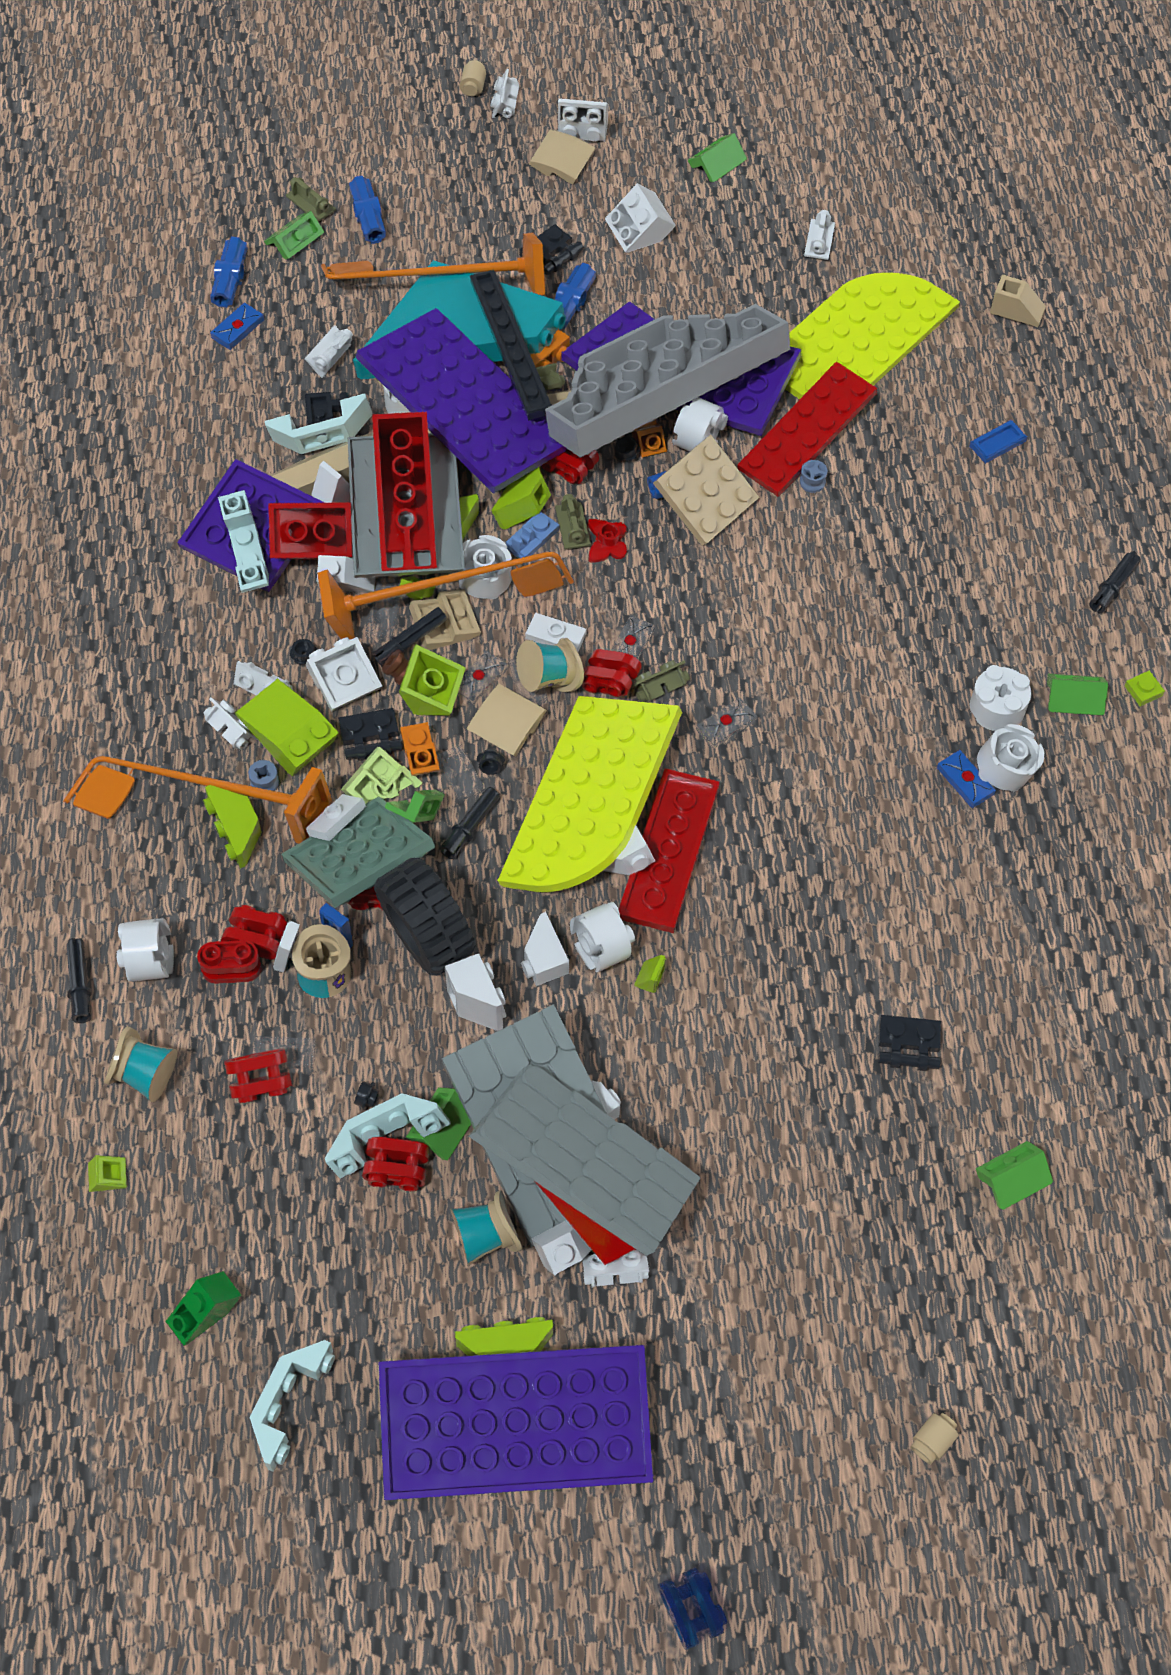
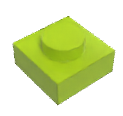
[399,576,436,600]
[1125,670,1165,706]

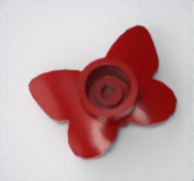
[588,519,627,563]

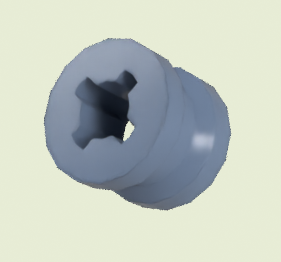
[800,460,828,493]
[248,760,279,791]

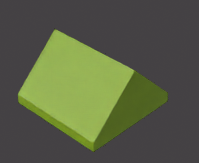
[399,644,466,715]

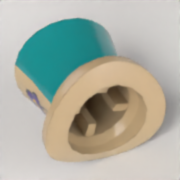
[516,638,584,692]
[292,924,351,998]
[104,1027,178,1103]
[450,1190,522,1266]

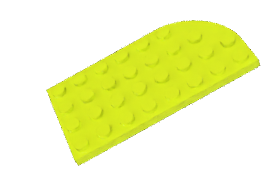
[785,273,960,399]
[497,696,682,892]

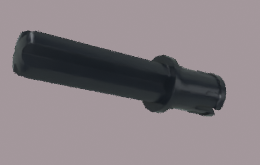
[1089,551,1141,613]
[371,607,447,667]
[439,787,500,859]
[66,938,92,1023]

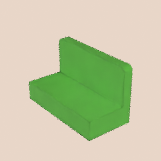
[688,133,747,182]
[264,211,324,260]
[1047,673,1108,715]
[385,789,445,823]
[406,1087,471,1160]
[975,1141,1053,1210]

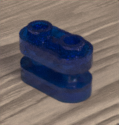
[657,1567,727,1650]

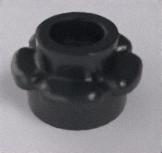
[615,436,640,461]
[290,639,317,665]
[477,749,505,775]
[354,1081,379,1110]

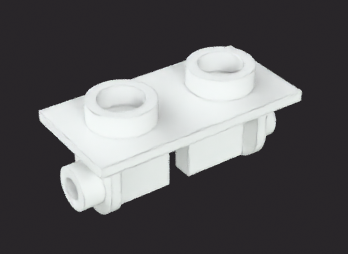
[490,69,519,118]
[804,210,835,260]
[305,325,353,378]
[234,661,293,695]
[204,697,258,750]
[582,1250,649,1288]

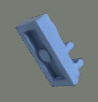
[506,511,560,558]

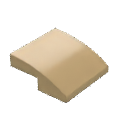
[529,130,595,184]
[409,589,481,650]
[467,684,547,757]

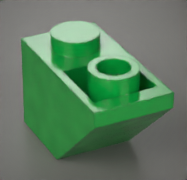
[165,1271,242,1346]

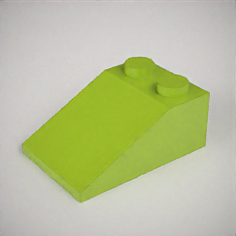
[235,678,339,776]

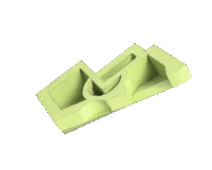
[341,747,423,804]

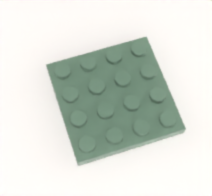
[281,796,435,908]

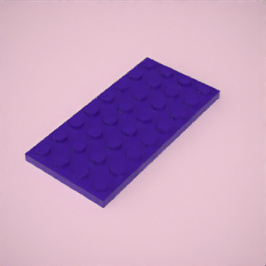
[356,308,567,494]
[378,1345,653,1500]

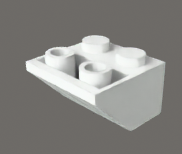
[558,99,609,142]
[605,183,676,253]
[445,953,506,1031]

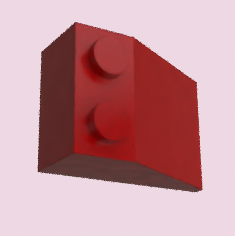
[268,502,352,560]

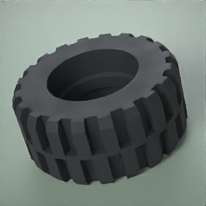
[374,858,476,976]

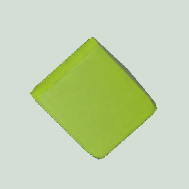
[634,955,666,993]
[88,1155,127,1192]

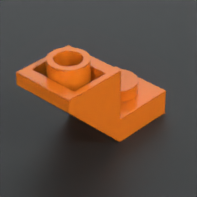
[631,419,667,457]
[400,722,440,776]

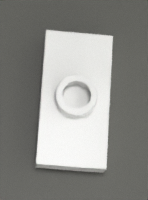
[525,613,586,652]
[306,794,366,841]
[273,921,300,972]

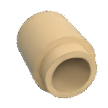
[459,60,486,96]
[910,1413,959,1465]

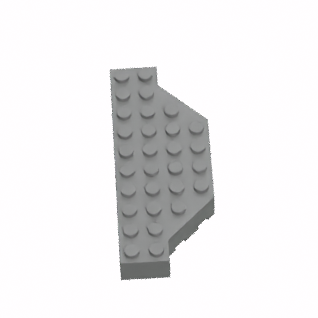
[545,304,790,457]

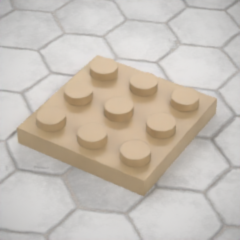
[653,435,759,545]

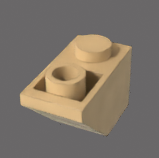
[990,275,1046,327]

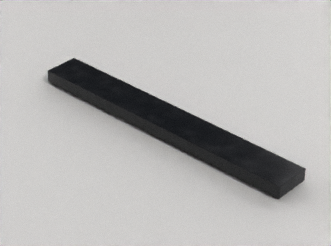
[470,270,552,421]

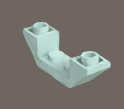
[265,394,373,454]
[218,490,269,593]
[325,1094,451,1178]
[250,1340,335,1472]

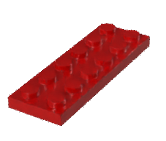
[737,361,877,497]
[618,768,720,933]

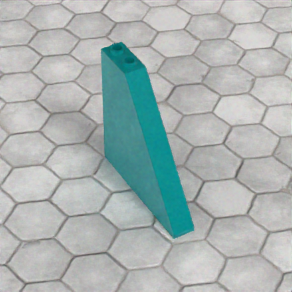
[353,260,566,379]

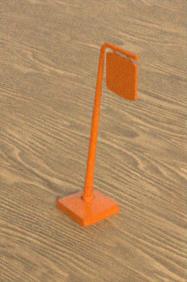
[321,233,545,295]
[317,552,574,640]
[63,756,333,843]

